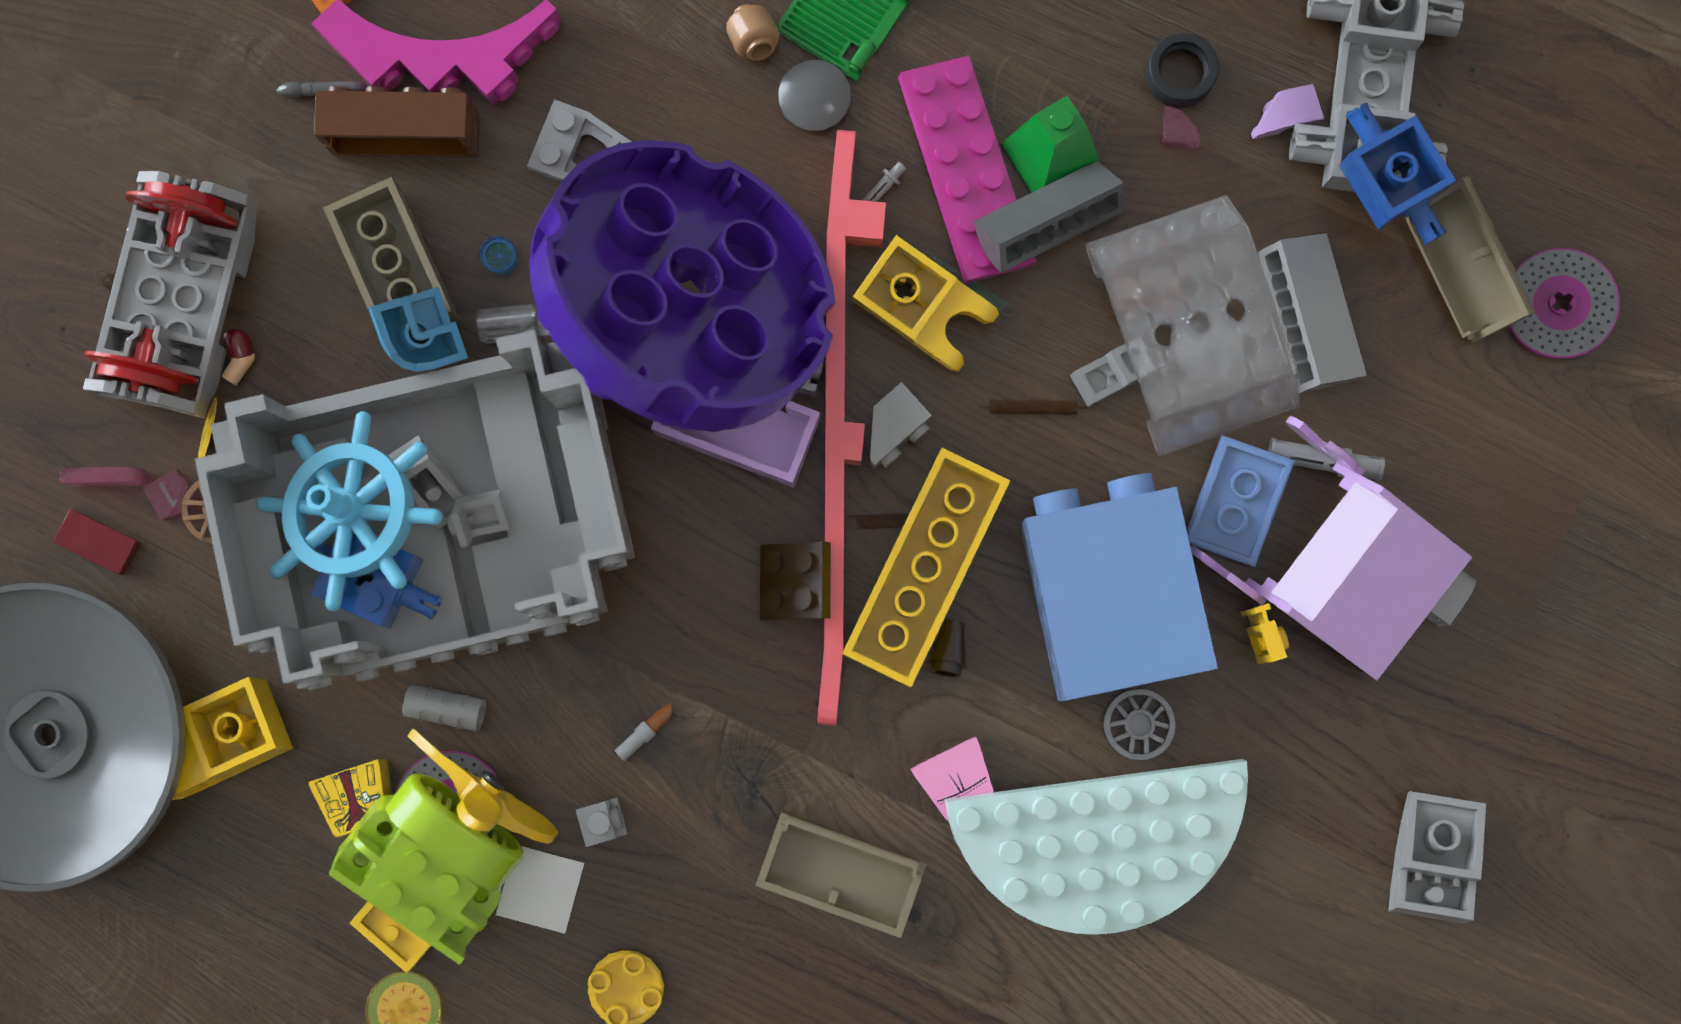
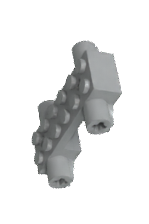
[1289,0,1464,192]

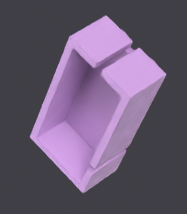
[651,401,821,488]

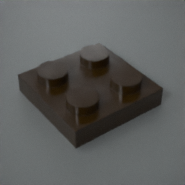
[760,541,831,620]

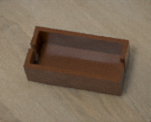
[314,86,480,158]

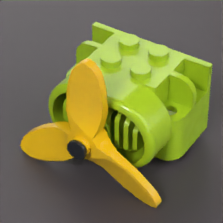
[329,729,559,965]

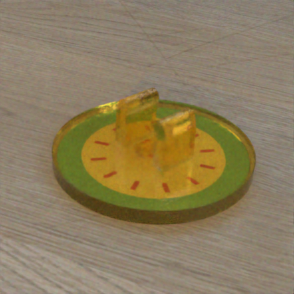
[365,971,443,1024]

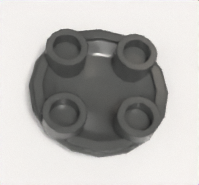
[779,60,851,131]

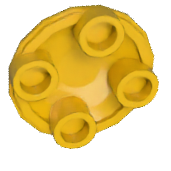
[588,950,664,1024]

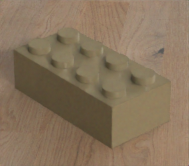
[323,177,460,323]

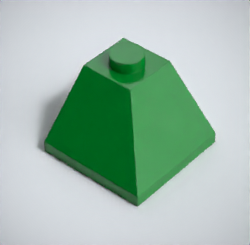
[1001,95,1100,193]

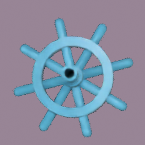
[256,411,443,611]

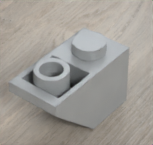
[870,382,932,469]

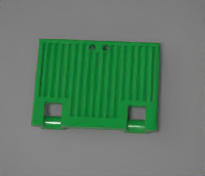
[776,0,910,82]

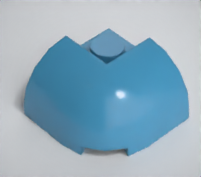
[368,287,468,372]

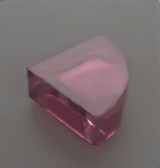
[1161,106,1200,148]

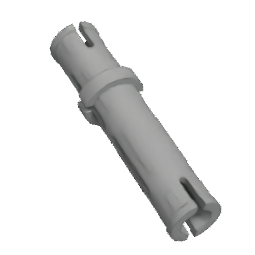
[1268,438,1385,481]

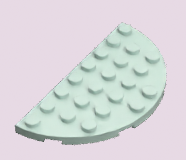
[944,759,1248,935]

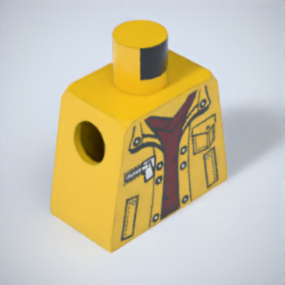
[308,759,392,838]

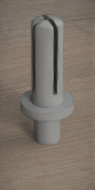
[862,162,906,202]

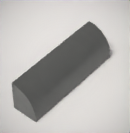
[974,161,1124,273]

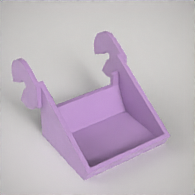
[1190,416,1472,680]

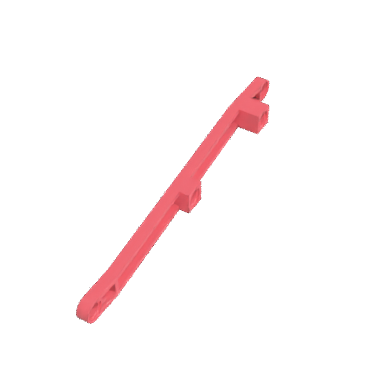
[817,130,886,726]

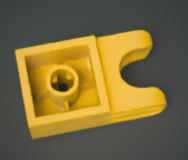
[852,235,999,372]
[172,677,293,800]

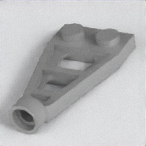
[527,99,632,182]

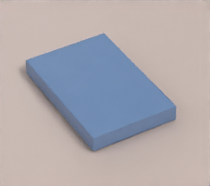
[1186,435,1295,567]

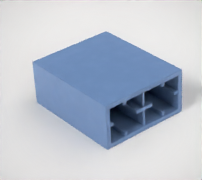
[1019,473,1218,701]

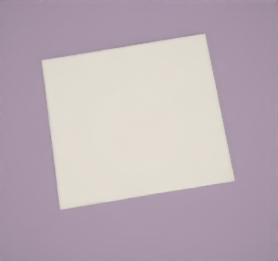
[496,846,584,934]

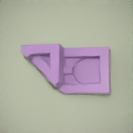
[1251,84,1324,139]

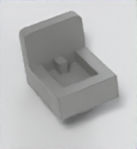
[447,489,511,548]

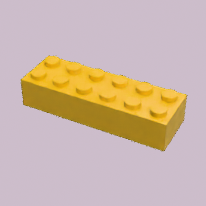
[842,448,1011,688]

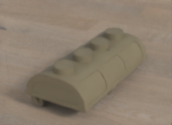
[1405,176,1536,343]
[755,812,927,938]

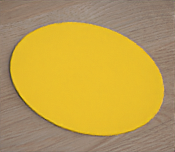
[198,398,217,458]

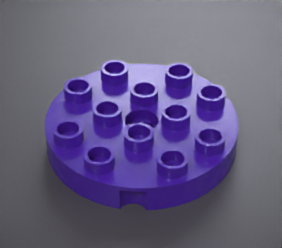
[529,140,835,432]

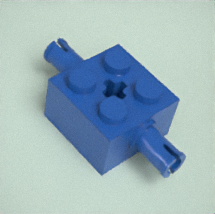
[1339,103,1456,245]
[310,531,442,629]

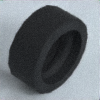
[1145,32,1219,109]

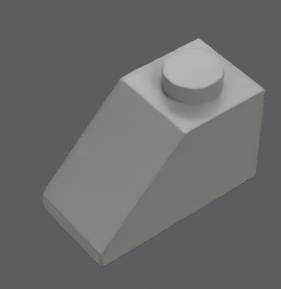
[388,435,463,530]

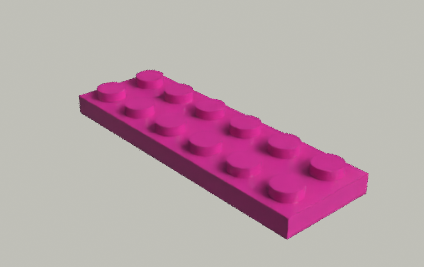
[898,56,1037,284]

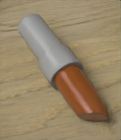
[614,703,672,761]

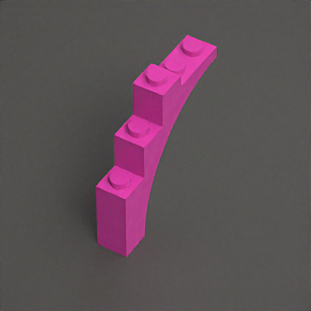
[311,0,562,106]

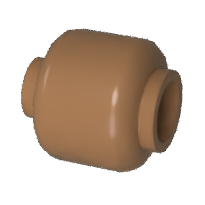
[726,4,779,61]

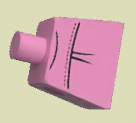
[910,737,994,820]

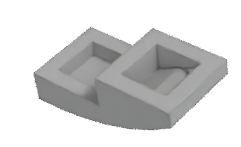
[1070,336,1158,407]

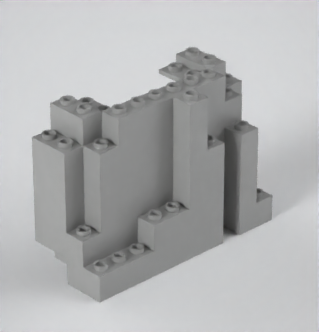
[195,330,635,690]

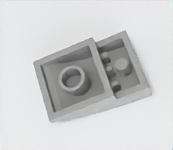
[1388,791,1486,924]

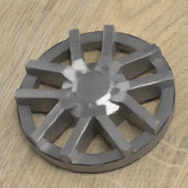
[1103,689,1176,760]

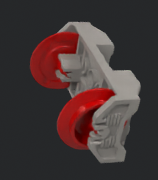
[83,171,259,419]

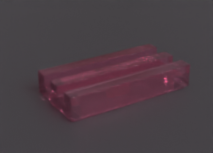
[60,466,148,487]

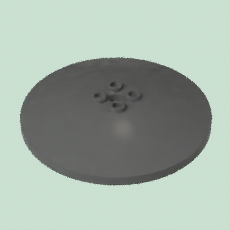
[0,583,186,892]

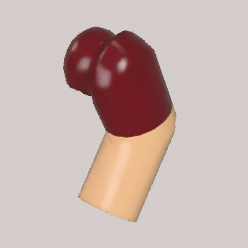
[221,329,255,386]

